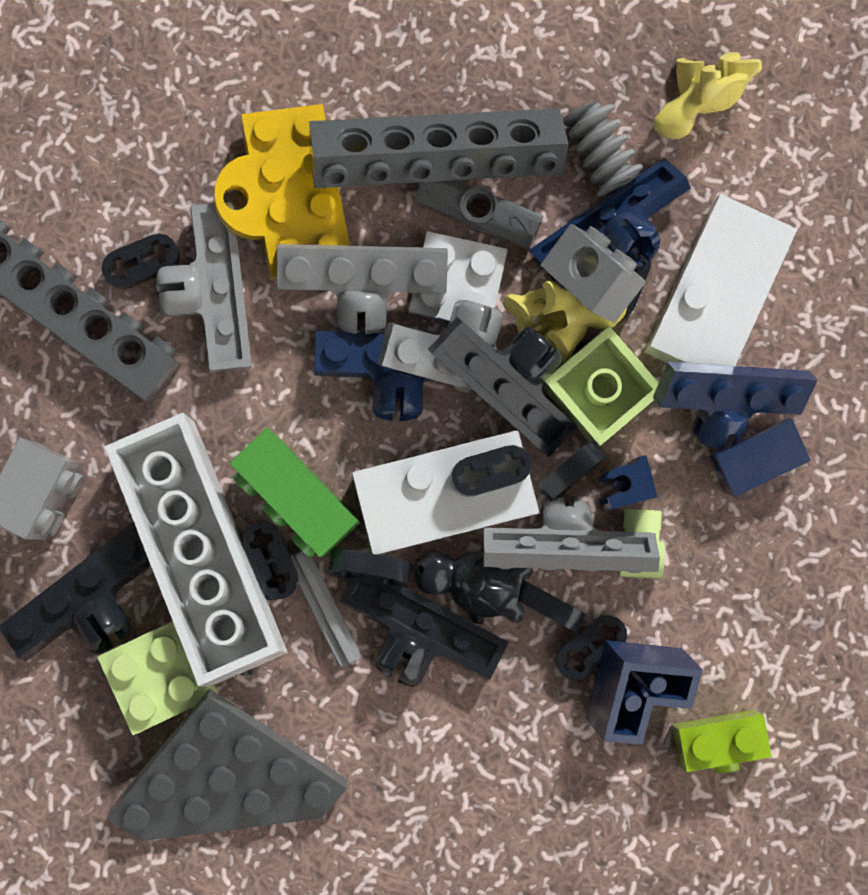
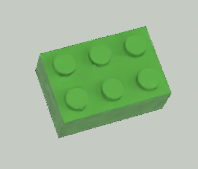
[229,427,361,558]

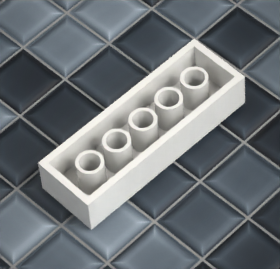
[104,413,288,687]

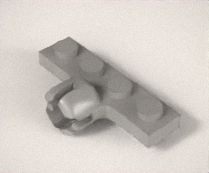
[156,202,252,373]
[277,244,448,334]
[377,300,504,391]
[483,496,660,573]

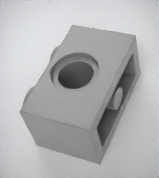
[541,224,646,323]

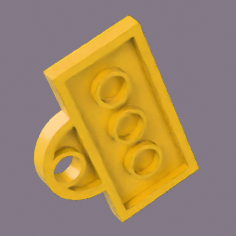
[213,104,350,280]

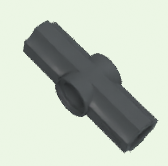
[414,180,543,250]

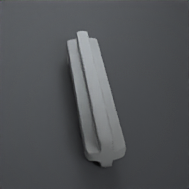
[291,550,361,668]

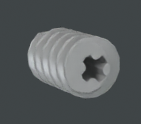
[563,102,643,196]

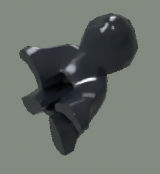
[412,549,533,625]

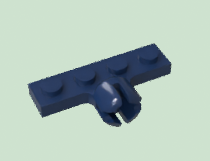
[529,158,691,282]
[314,331,436,421]
[653,361,818,451]

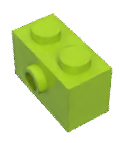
[672,710,772,774]

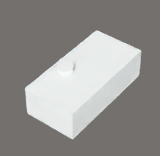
[644,194,797,366]
[352,430,539,555]

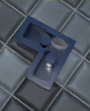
[585,640,703,744]

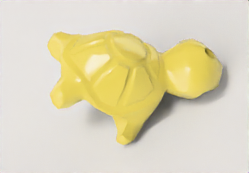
[654,52,762,139]
[503,281,627,363]

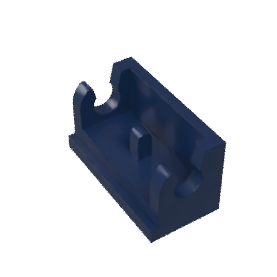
[709,418,811,497]
[598,455,658,512]

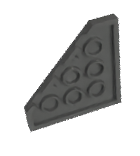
[107,688,347,841]

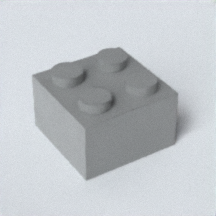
[0,437,84,540]

